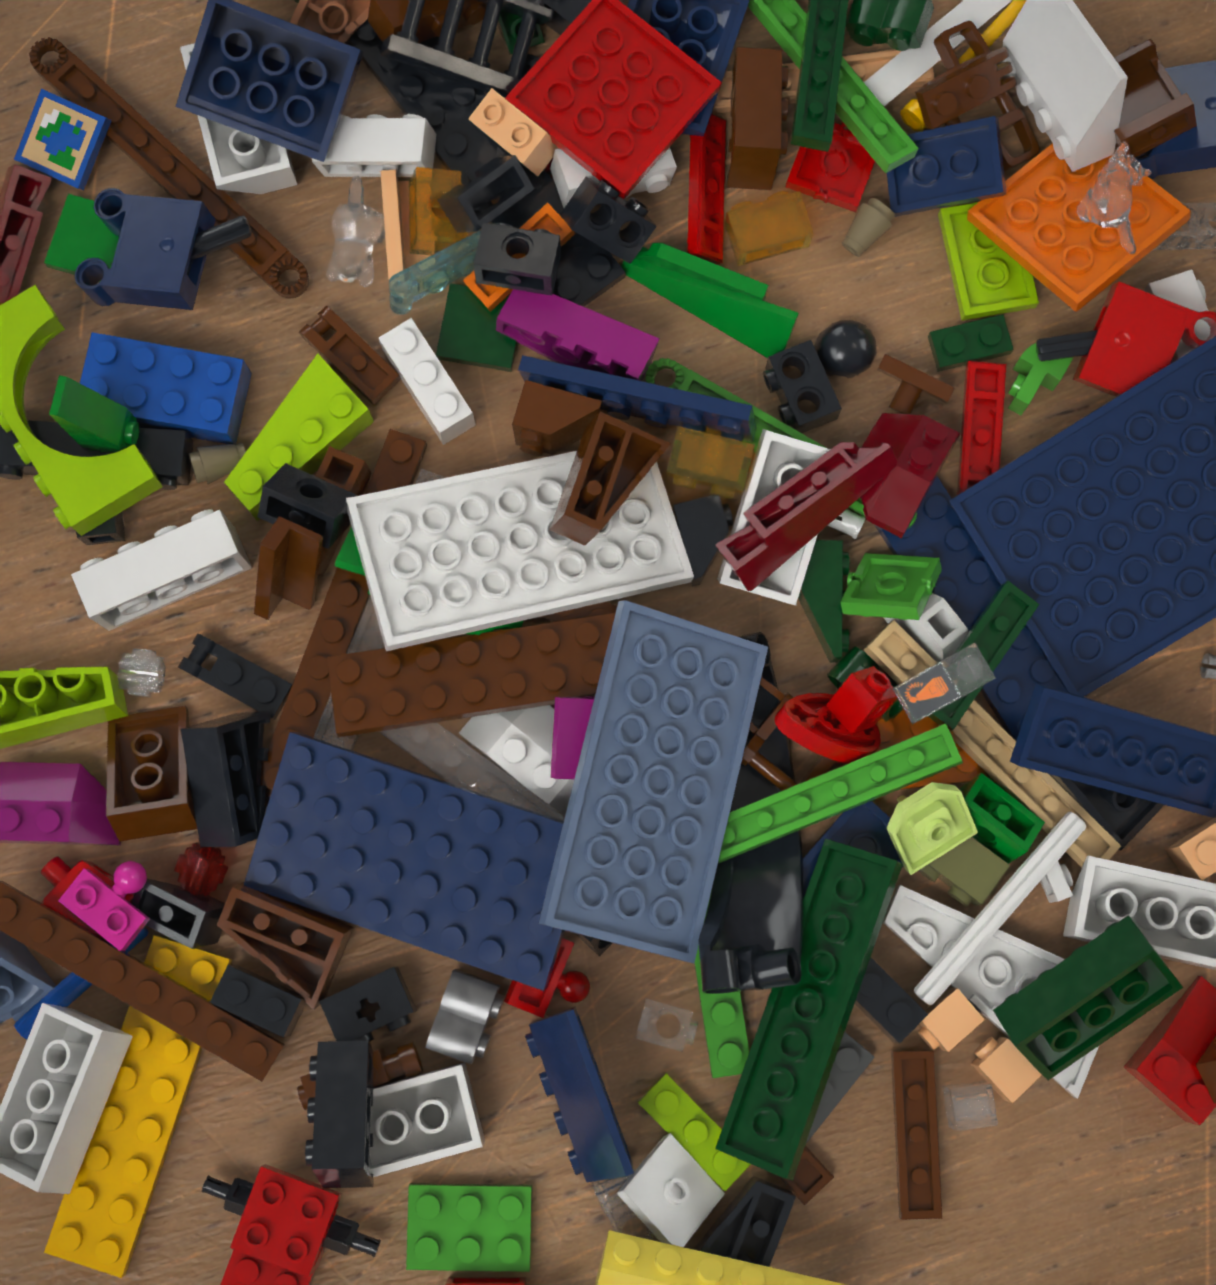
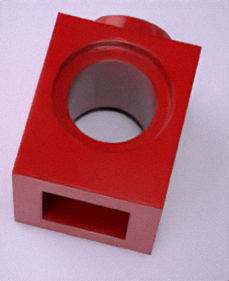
[826,666,900,735]

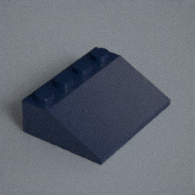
[175,0,364,162]
[627,0,749,136]
[525,1006,634,1183]

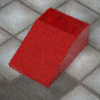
[1124,976,1216,1126]

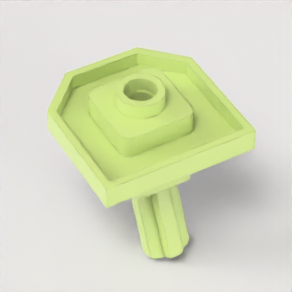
[886,782,978,875]

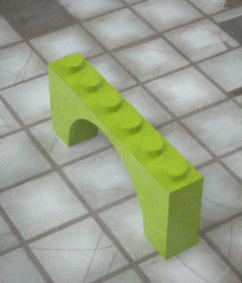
[0,285,163,536]

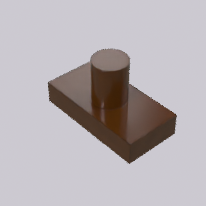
[878,354,955,414]

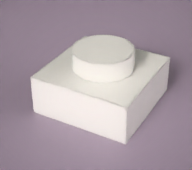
[1040,861,1073,903]

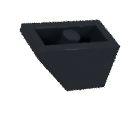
[673,493,733,587]
[131,878,225,949]

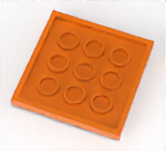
[967,143,1191,312]

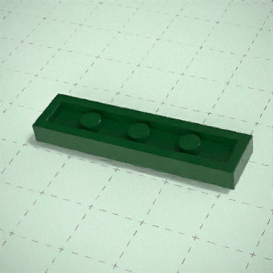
[926,581,1040,731]

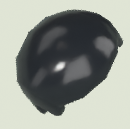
[814,320,877,378]

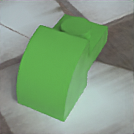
[1008,343,1074,416]

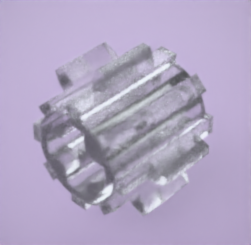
[118,648,166,697]

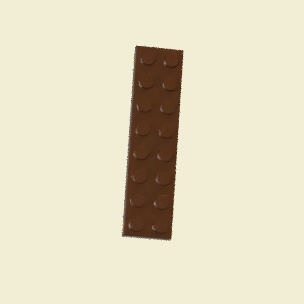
[327,613,616,738]

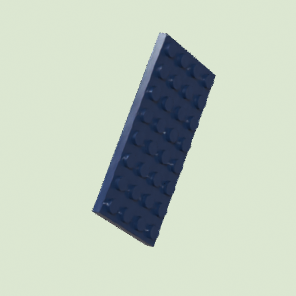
[244,732,565,991]

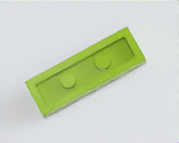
[638,1073,751,1191]

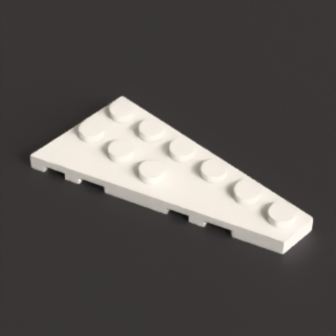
[883,885,1099,1099]

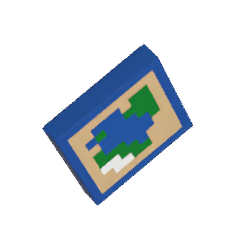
[14,89,112,191]

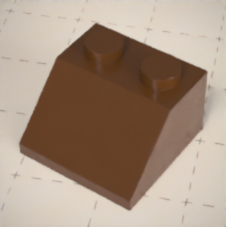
[512,380,602,456]

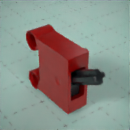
[1036,281,1216,397]

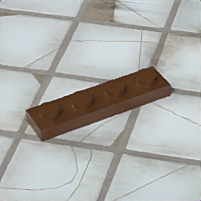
[891,1050,943,1220]

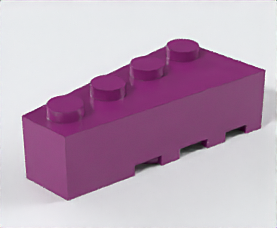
[496,289,660,381]

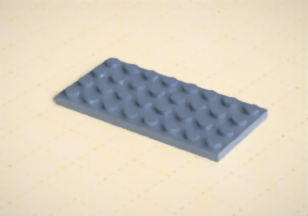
[538,600,768,963]

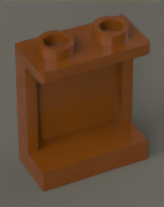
[1114,39,1197,162]

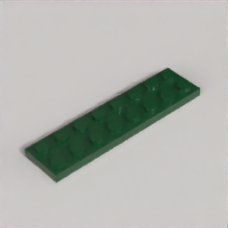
[715,838,903,1181]

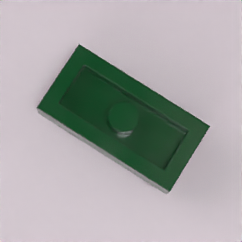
[928,314,1014,372]

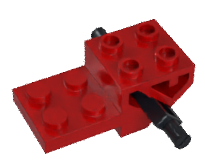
[202,1164,381,1285]

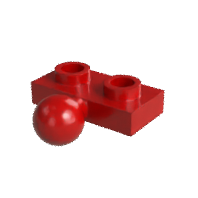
[504,938,590,1018]

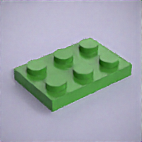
[406,1183,532,1272]

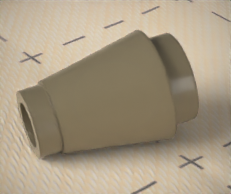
[842,198,895,257]
[188,443,246,484]

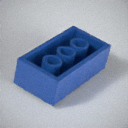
[80,332,252,444]

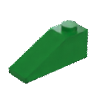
[49,375,139,453]

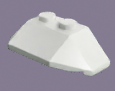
[459,705,574,821]

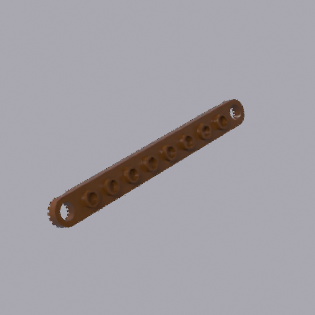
[29,37,309,299]

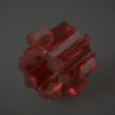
[174,842,228,896]

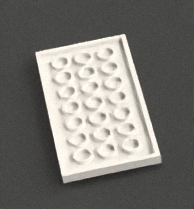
[346,451,694,651]

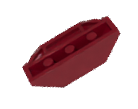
[860,413,961,538]

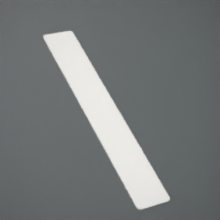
[864,0,1012,106]

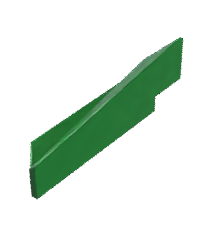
[621,243,799,358]

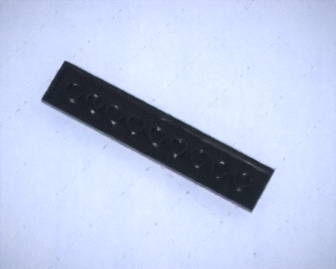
[347,19,625,307]

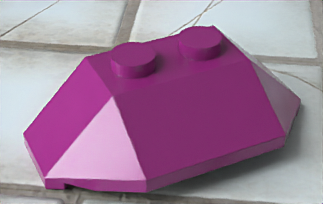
[0,762,121,846]

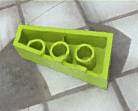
[224,353,374,521]
[0,667,128,749]

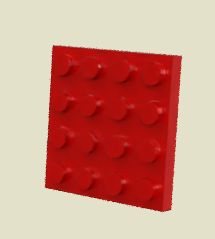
[505,0,722,200]

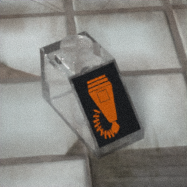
[892,642,996,724]

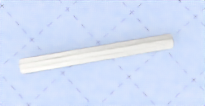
[914,812,1086,1005]

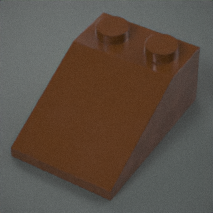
[106,706,197,842]

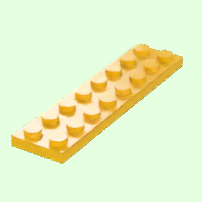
[44,935,233,1278]

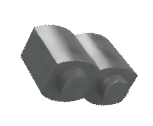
[425,969,505,1064]

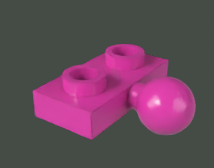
[58,861,150,951]

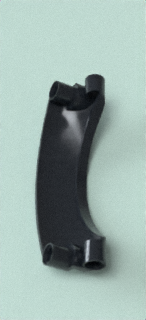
[698,632,803,994]

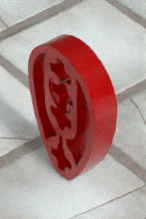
[774,693,881,764]

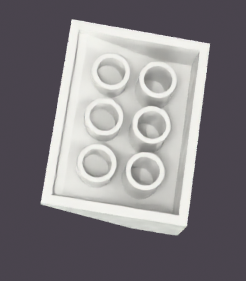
[999,0,1128,172]

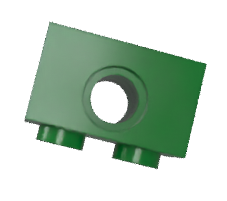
[959,773,1045,864]

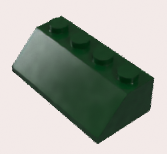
[993,915,1183,1081]

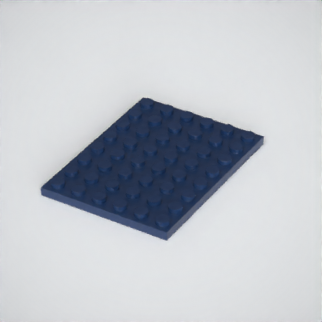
[948,336,1216,697]

